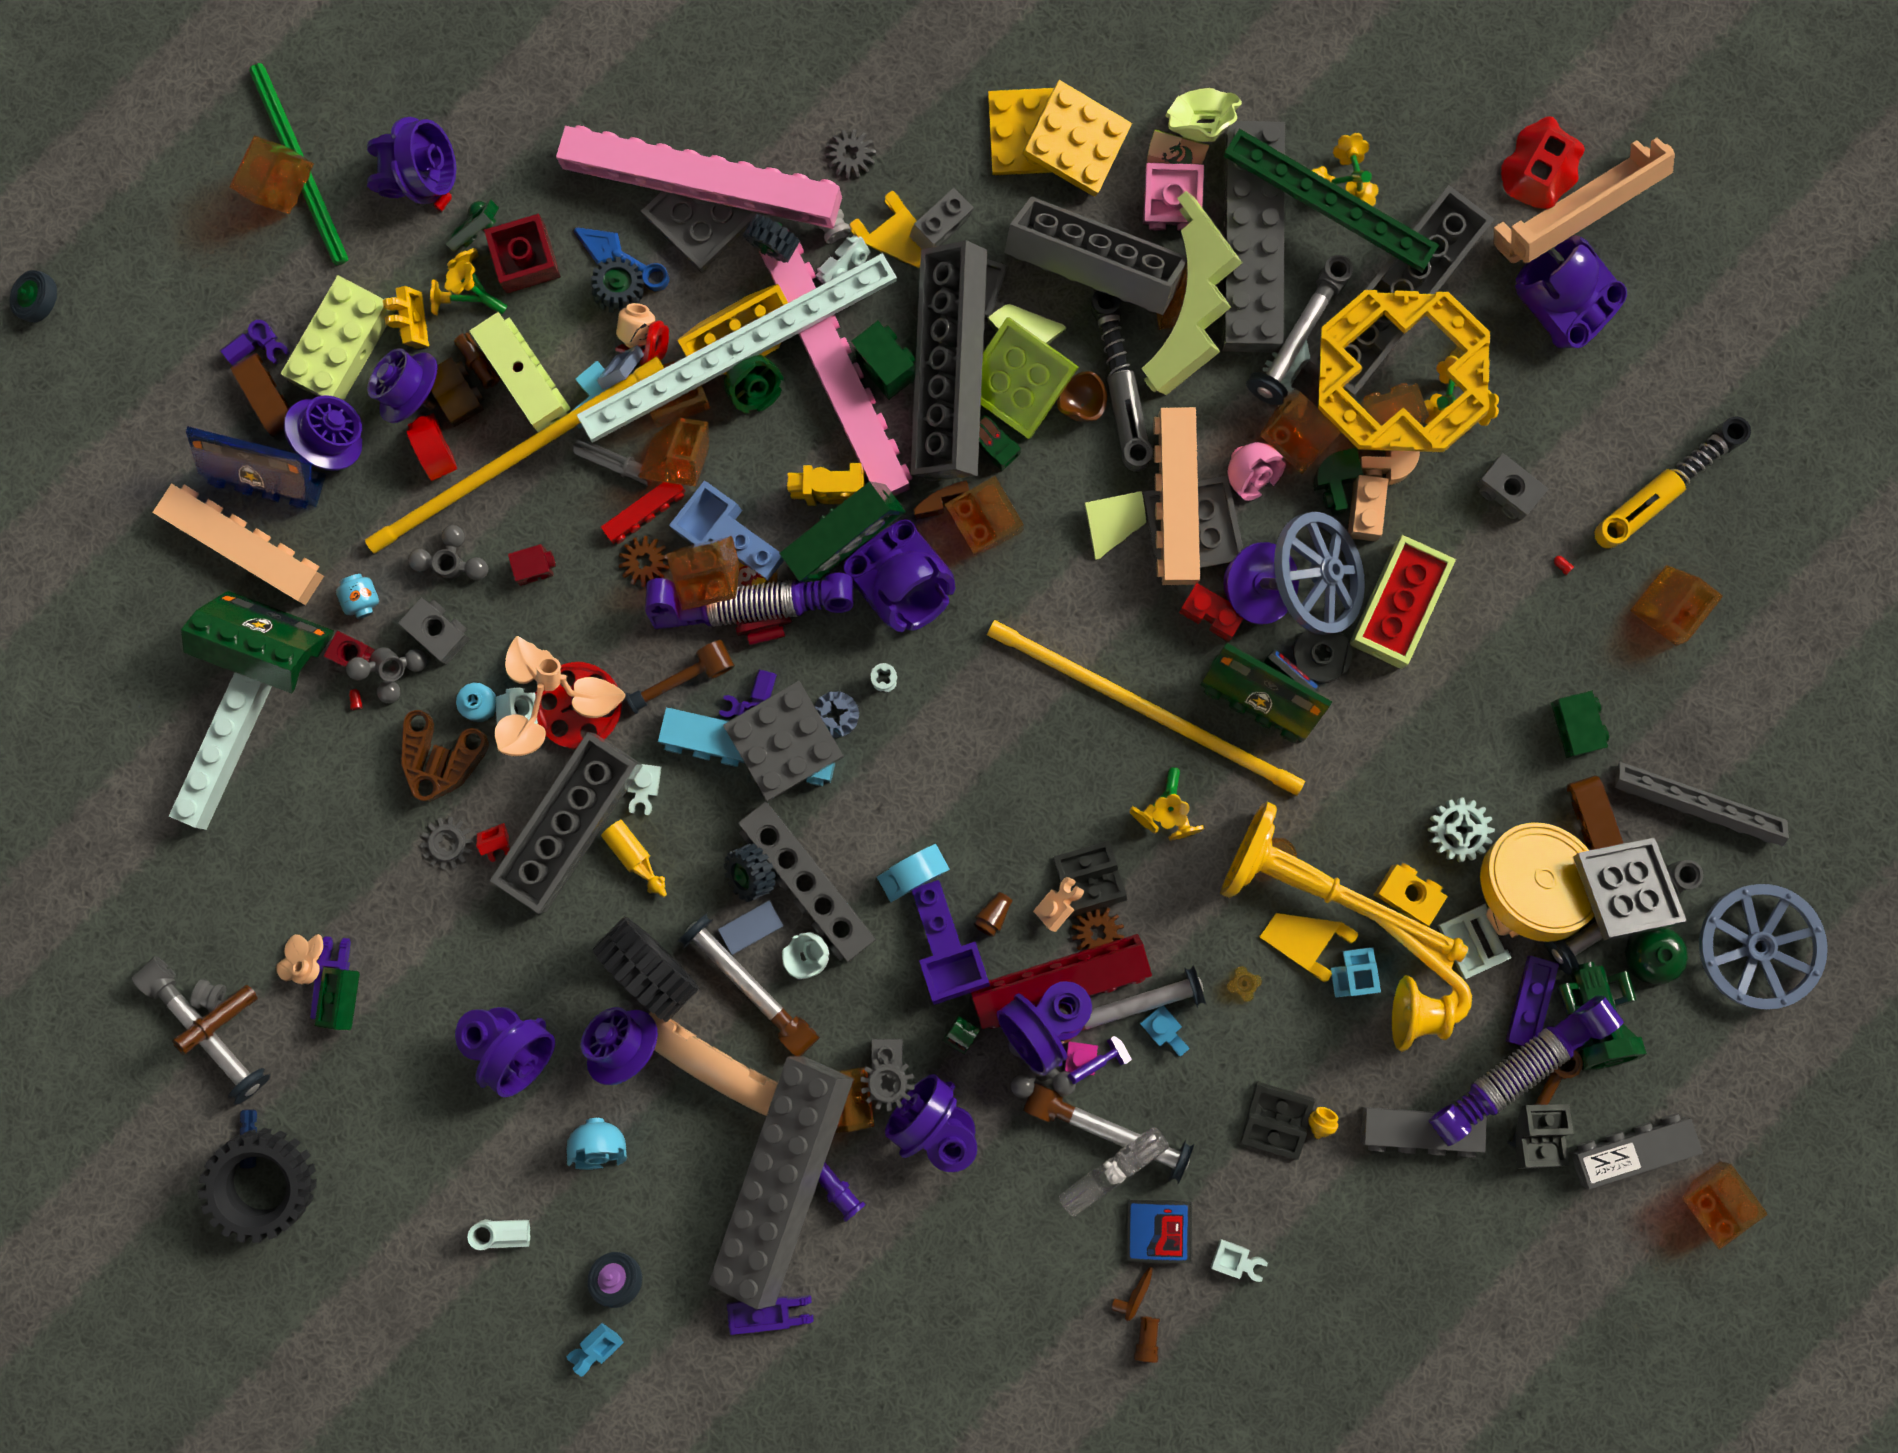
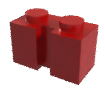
[1179,583,1243,642]

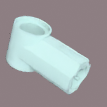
[467,1219,530,1250]

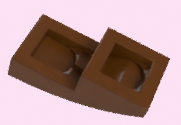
[914,480,969,520]

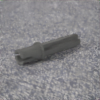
[573,438,656,486]

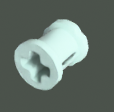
[871,663,897,692]

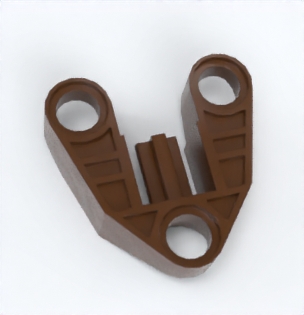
[402,710,489,802]

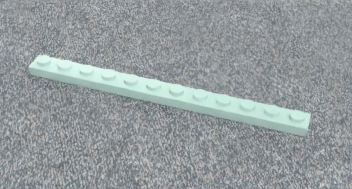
[577,253,897,443]

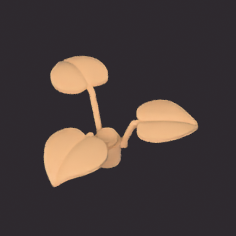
[495,636,625,756]

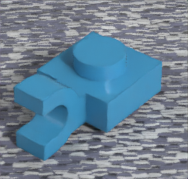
[1140,1005,1190,1056]
[566,1323,624,1377]

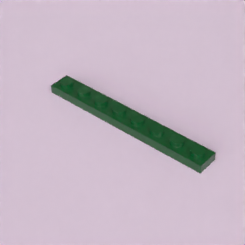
[1224,128,1439,273]

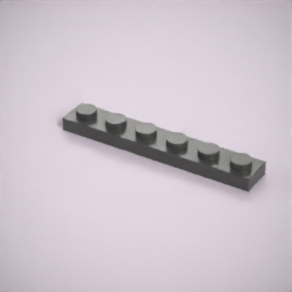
[1614,762,1789,847]

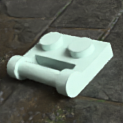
[1437,903,1512,979]

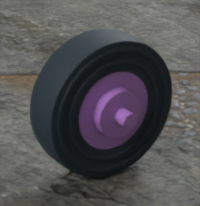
[588,1252,642,1308]

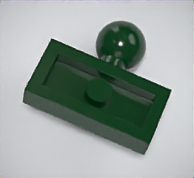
[446,200,499,252]

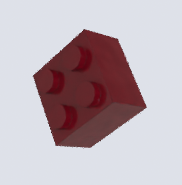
[484,213,561,293]

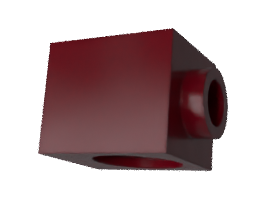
[508,544,556,586]
[324,630,375,667]

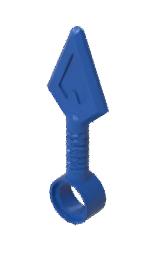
[574,228,669,291]

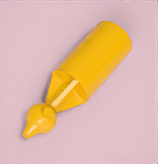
[601,820,667,898]

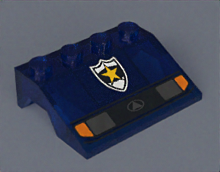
[186,426,326,510]

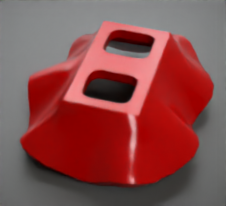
[1501,116,1585,209]

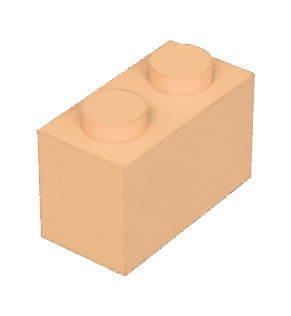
[1348,475,1388,541]

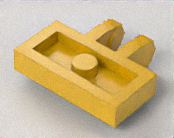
[383,286,429,349]

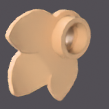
[276,934,323,984]

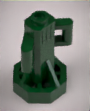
[1558,962,1647,1071]

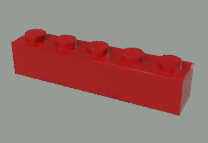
[601,475,686,544]

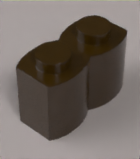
[431,357,485,427]

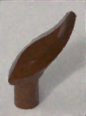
[1111,1267,1153,1322]

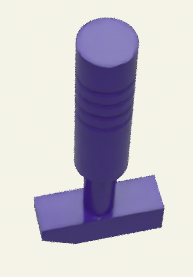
[1068,1036,1132,1084]

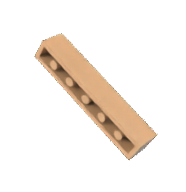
[1153,407,1200,585]
[152,483,324,605]

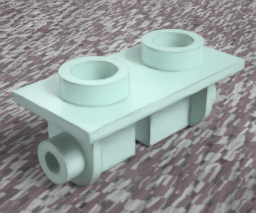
[816,235,871,284]

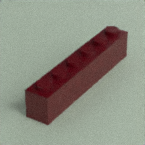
[971,934,1152,1029]

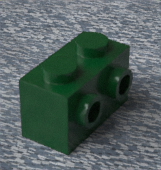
[1550,690,1609,758]

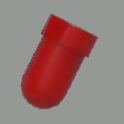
[433,192,452,212]
[1554,556,1574,575]
[349,689,362,710]

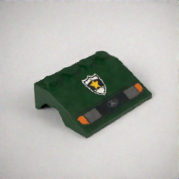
[181,591,334,694]
[1200,643,1332,743]

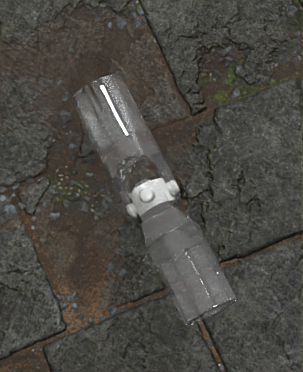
[1059,1126,1169,1217]

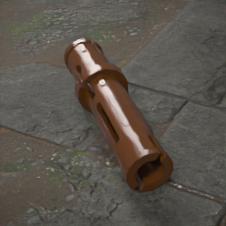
[172,985,258,1055]

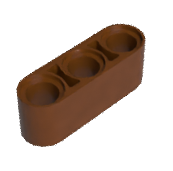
[231,353,290,437]
[1566,775,1624,850]

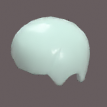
[782,932,829,979]

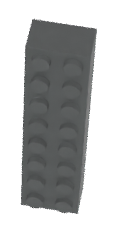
[1222,121,1285,353]
[1304,185,1495,398]
[911,240,987,481]
[708,1056,854,1309]

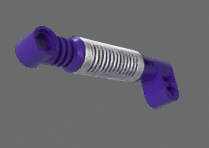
[645,573,853,629]
[1429,995,1624,1146]

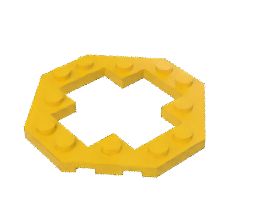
[1318,290,1490,452]

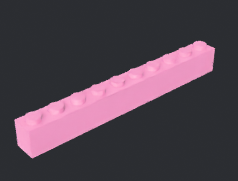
[556,125,842,229]
[759,230,912,496]

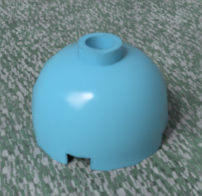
[567,1118,627,1170]

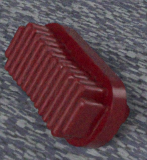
[735,610,792,645]

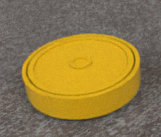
[1480,823,1594,942]

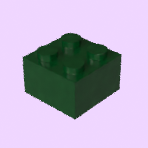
[851,320,916,400]

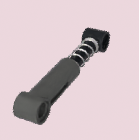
[1091,291,1153,472]

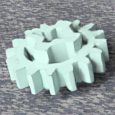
[1428,798,1495,862]

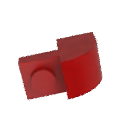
[406,413,457,481]

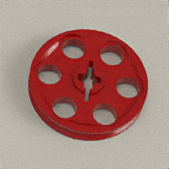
[535,662,622,749]

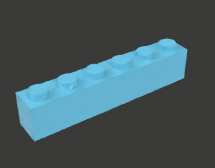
[658,707,835,786]

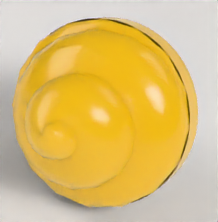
[1308,1107,1339,1139]

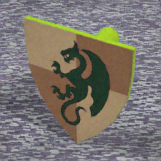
[1147,130,1209,165]

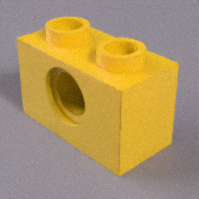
[1374,863,1448,926]

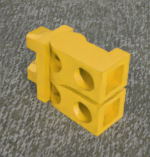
[787,463,865,506]

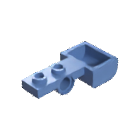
[669,480,784,581]

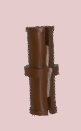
[454,332,500,389]

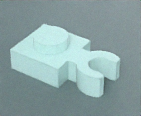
[627,764,662,815]
[1210,1239,1268,1282]

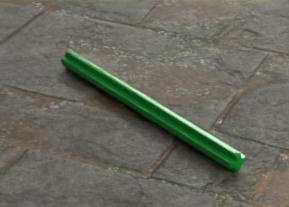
[249,63,348,266]

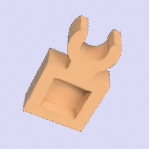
[1033,877,1084,932]

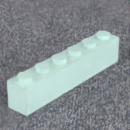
[169,672,272,830]

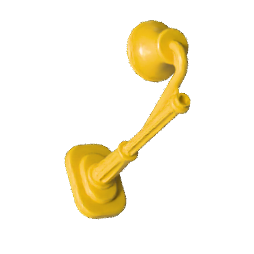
[1220,801,1472,1052]

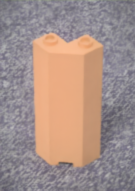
[1494,138,1675,263]

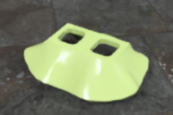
[1165,88,1242,142]

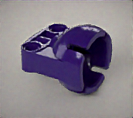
[1515,235,1627,348]
[844,519,956,632]

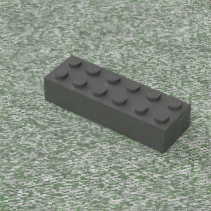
[1004,196,1187,315]
[490,732,643,914]

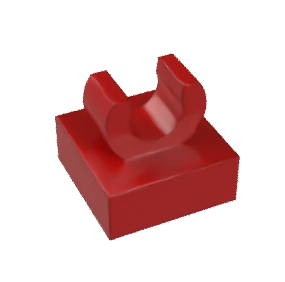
[476,823,510,862]

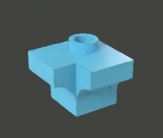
[1331,947,1381,997]

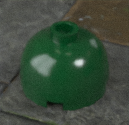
[724,355,783,413]
[1625,928,1688,985]

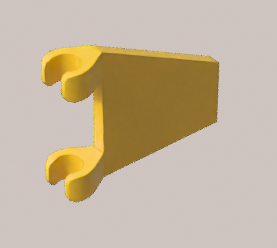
[850,191,922,268]
[1260,913,1358,982]

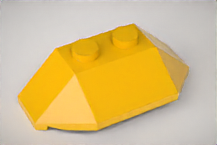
[677,284,788,374]

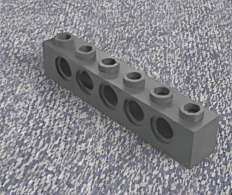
[739,801,876,962]

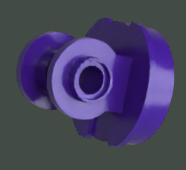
[367,117,456,205]
[997,981,1092,1076]
[455,1007,555,1097]
[885,1074,977,1172]

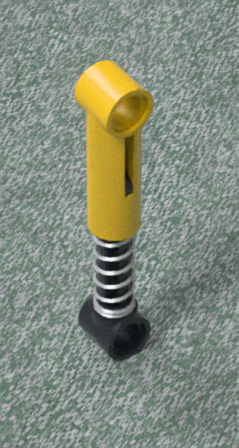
[1595,416,1751,548]

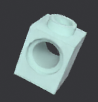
[495,688,538,724]

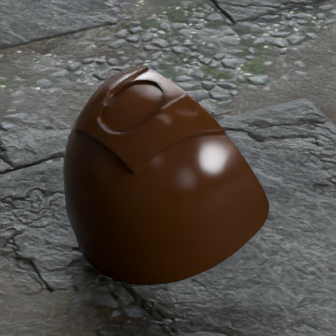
[1057,371,1107,422]

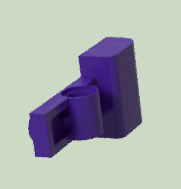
[912,880,990,1005]

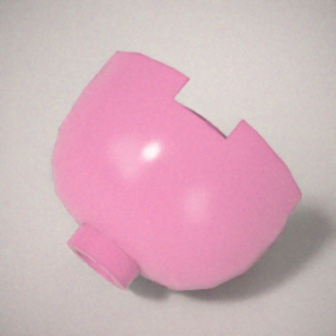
[1227,442,1286,500]

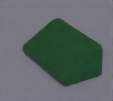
[314,967,360,1030]

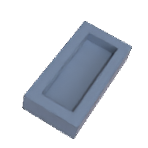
[597,345,644,390]
[718,900,784,955]

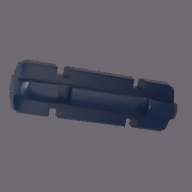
[239,1109,257,1169]

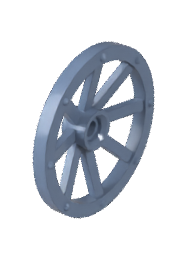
[1274,512,1365,635]
[1699,884,1827,1009]

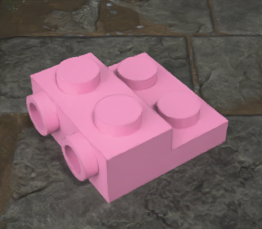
[1143,163,1204,231]

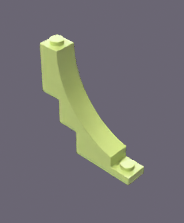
[1141,191,1242,395]

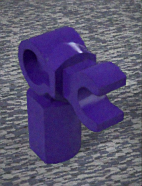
[220,320,290,366]
[719,669,777,718]

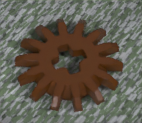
[619,536,670,587]
[1072,907,1124,951]

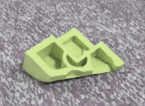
[988,304,1066,344]
[1084,491,1146,560]

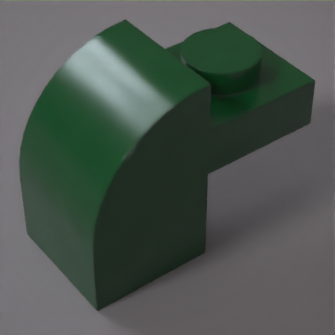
[1313,448,1363,516]

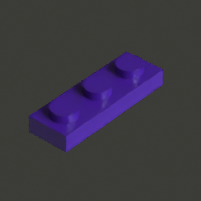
[1506,956,1559,1047]

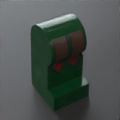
[979,415,1021,472]
[942,1016,980,1055]

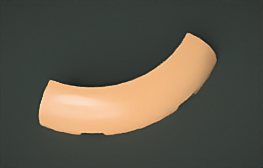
[649,1012,778,1116]

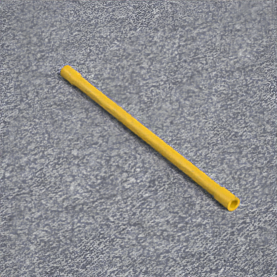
[365,357,664,554]
[987,620,1305,796]

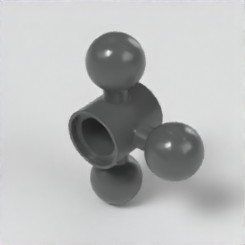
[408,525,488,580]
[346,648,428,703]
[1008,1042,1076,1098]

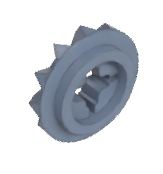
[815,691,859,738]

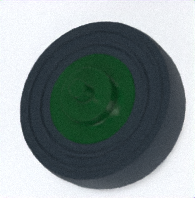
[10,270,57,323]

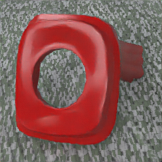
[615,321,669,366]

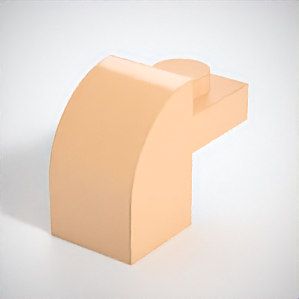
[1359,450,1420,485]

